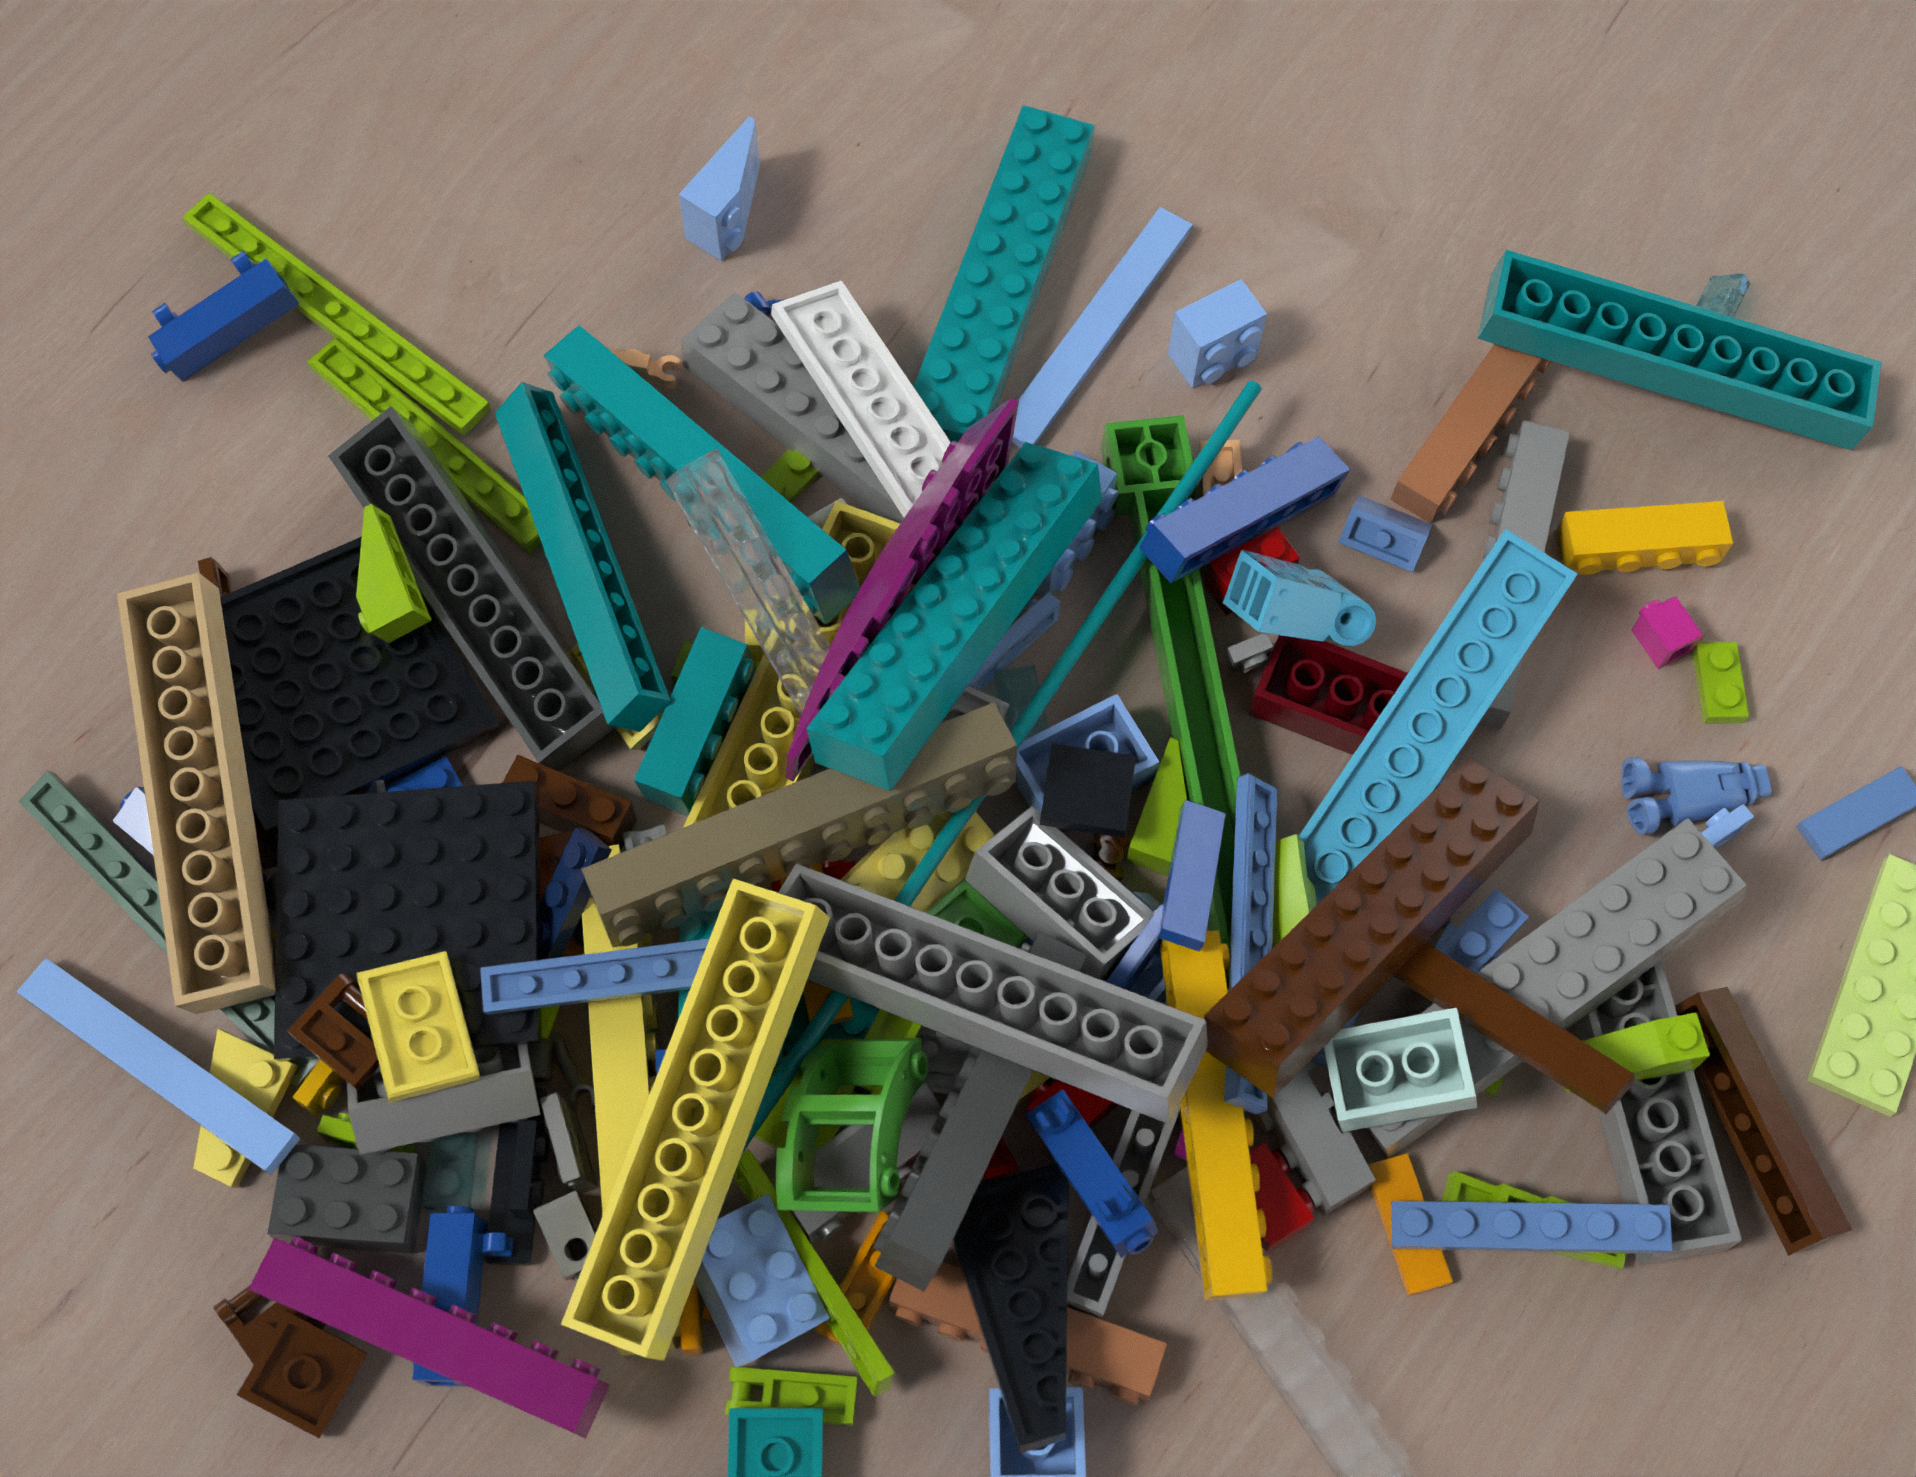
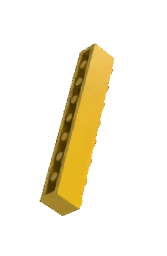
[1160,930,1272,1301]

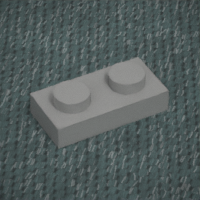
[1226,633,1273,674]

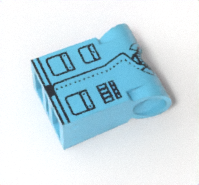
[1223,550,1376,646]

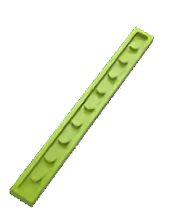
[182,192,491,436]

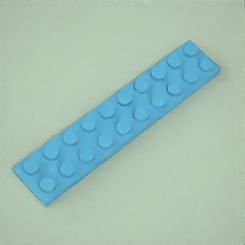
[1299,528,1578,904]

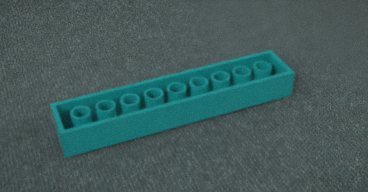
[913,105,1095,443]
[1477,249,1881,450]
[544,325,860,625]
[806,442,1102,791]

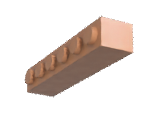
[1390,344,1552,524]
[889,1262,1167,1406]

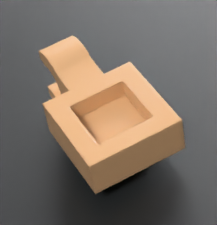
[611,348,682,389]

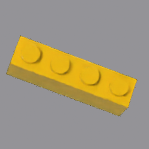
[1556,501,1733,575]

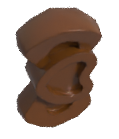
[1092,833,1129,882]

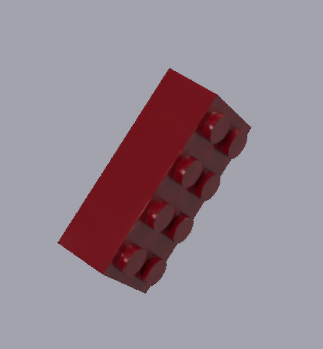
[1248,635,1408,755]

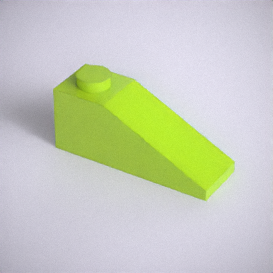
[356,504,431,643]
[1126,737,1187,877]
[1564,1013,1710,1093]

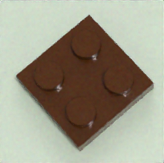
[237,1310,368,1439]

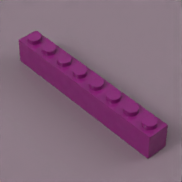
[248,1236,610,1439]

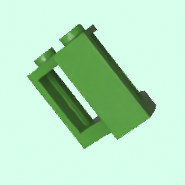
[776,1038,928,1212]

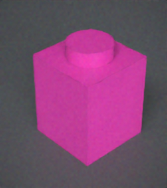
[1631,596,1703,669]

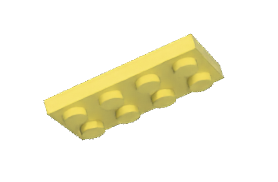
[841,810,995,913]

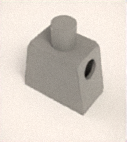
[533,1190,596,1282]

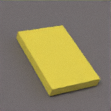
[357,951,480,1103]

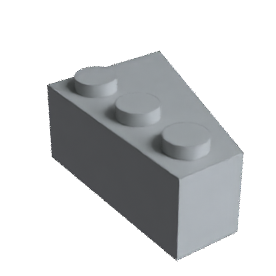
[1253,1061,1376,1216]

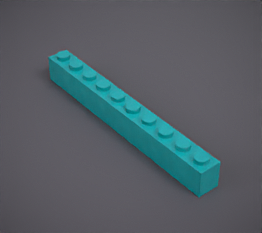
[495,382,671,732]

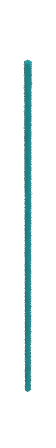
[741,380,1262,1155]

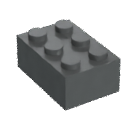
[267,1145,427,1254]

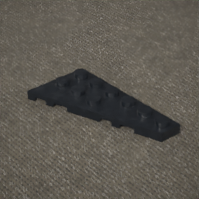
[952,1163,1069,1454]

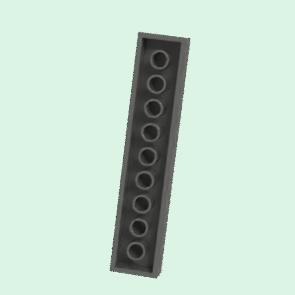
[328,406,616,772]

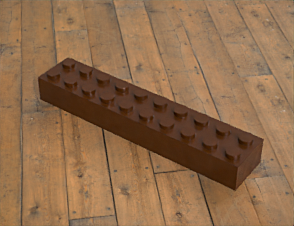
[1204,757,1540,1099]

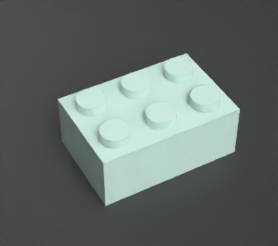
[1324,1007,1478,1132]

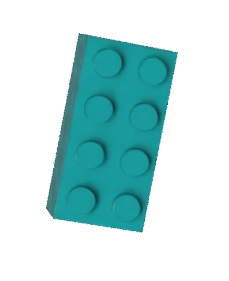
[634,627,756,816]

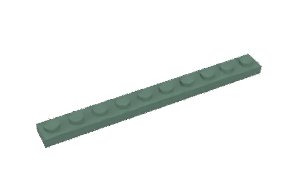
[18,770,319,1088]

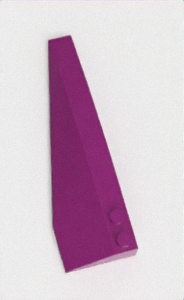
[786,398,1019,781]

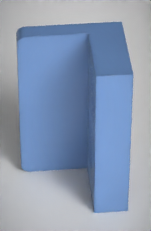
[1338,496,1433,572]

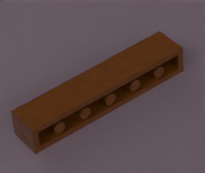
[1675,987,1852,1256]

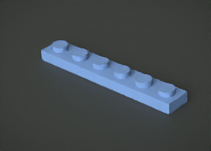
[480,939,709,1015]
[1391,1201,1672,1254]

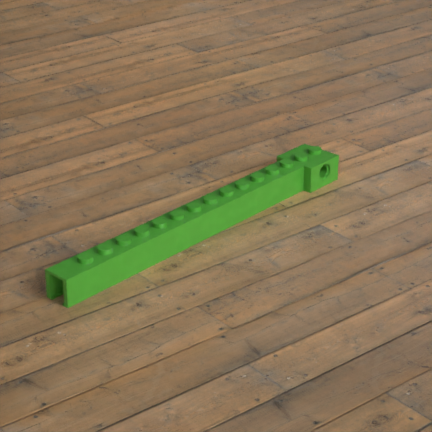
[1101,415,1274,987]

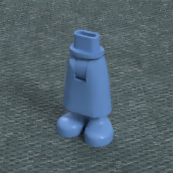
[1621,757,1772,835]

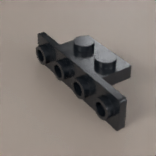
[485,1087,549,1266]

